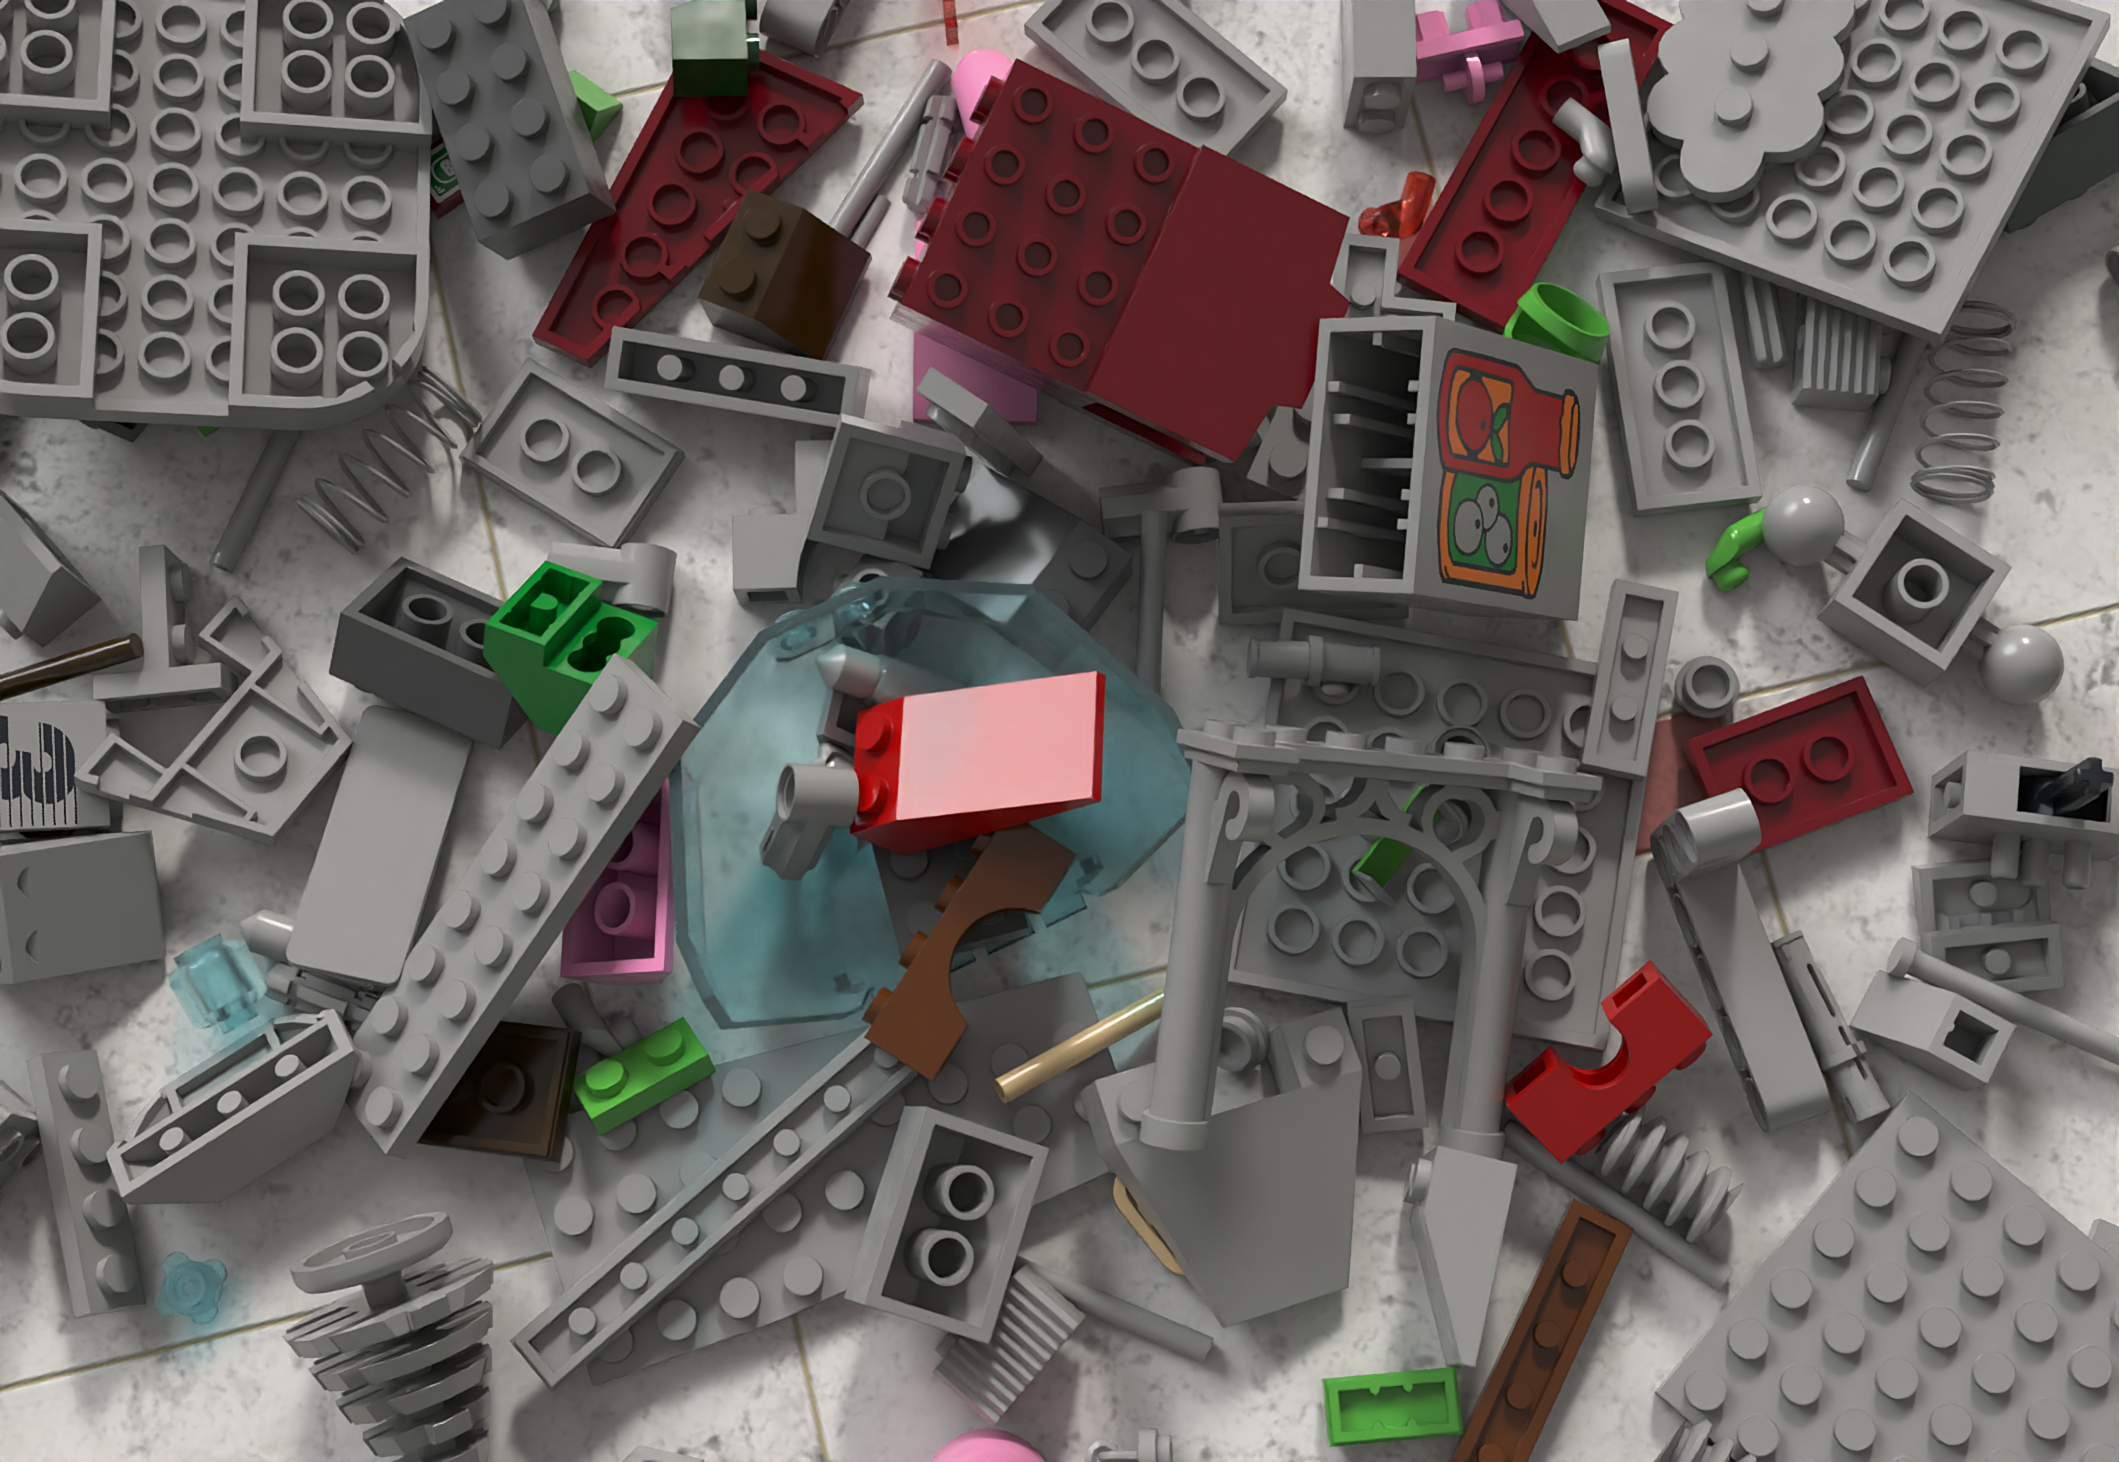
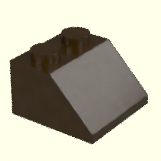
[697,189,872,361]

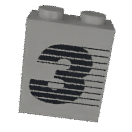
[0,700,123,834]

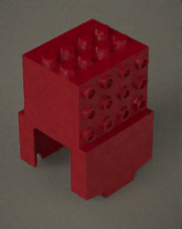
[887,58,1351,467]

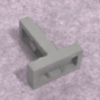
[92,544,238,714]

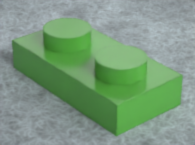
[572,1017,716,1136]

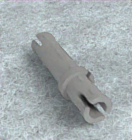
[1770,930,1891,1125]

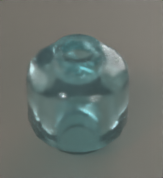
[168,933,268,1034]

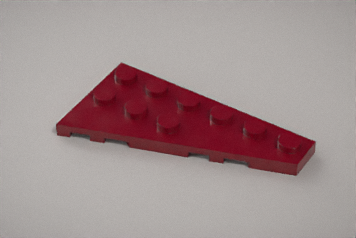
[532,49,864,369]

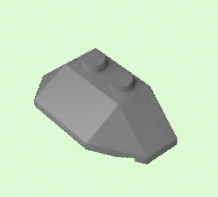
[106,1009,360,1205]

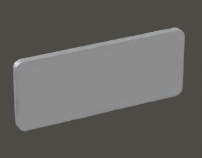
[286,705,475,987]

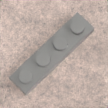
[26,1049,146,1319]

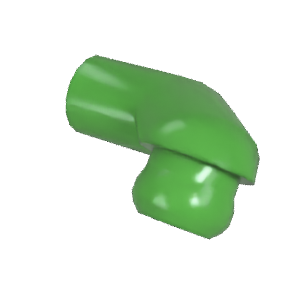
[1705,507,1766,593]

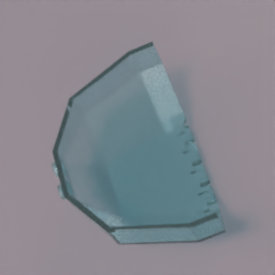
[668,576,1192,1030]

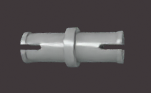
[1247,635,1380,687]

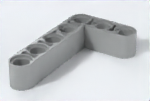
[1650,788,1831,1133]

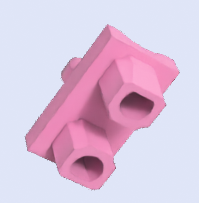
[1415,0,1524,105]

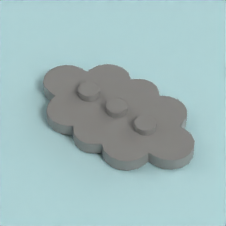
[1647,0,1856,203]

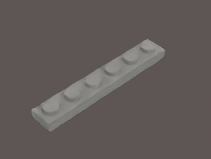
[916,367,1044,478]

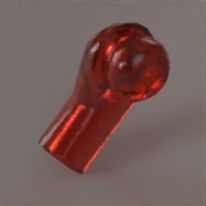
[1358,171,1437,241]

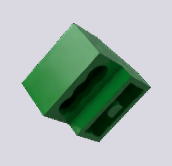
[483,560,659,736]

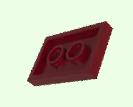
[1681,675,1914,859]

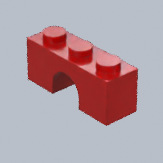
[1504,960,1713,1164]

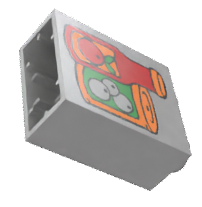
[1298,316,1598,621]

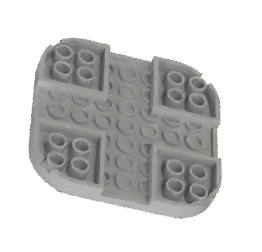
[0,0,432,431]

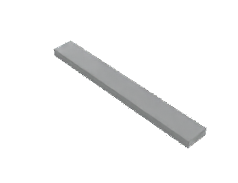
[510,1026,920,1392]

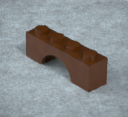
[862,822,1076,1082]

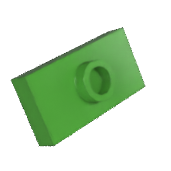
[1321,1367,1464,1447]

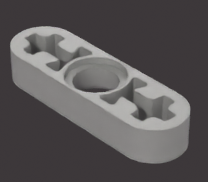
[1597,38,1659,215]

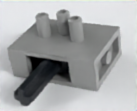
[1927,750,2119,890]

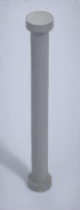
[1886,937,2119,1065]

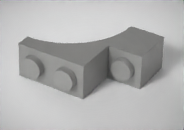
[732,432,835,605]

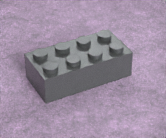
[402,0,617,260]

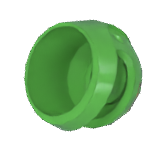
[1502,282,1610,366]

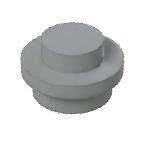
[1674,656,1740,720]
[1217,1007,1269,1071]

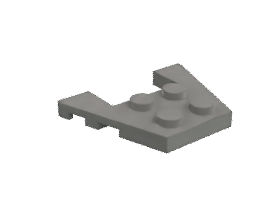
[73,595,353,846]

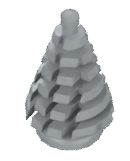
[282,1211,493,1462]

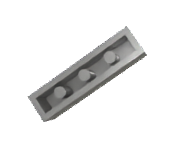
[603,326,872,427]

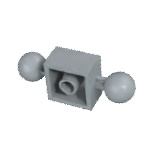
[1761,485,2064,706]

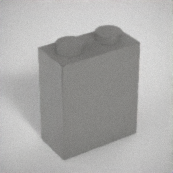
[1341,0,1417,134]

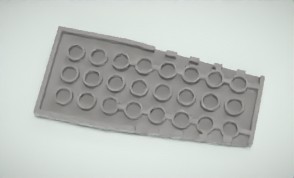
[522,972,1117,1386]

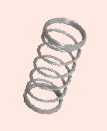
[1910,300,2017,504]
[296,366,482,555]

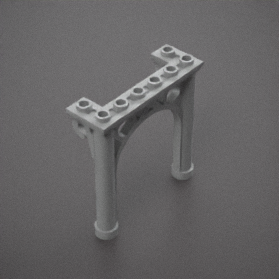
[1139,719,1603,1160]

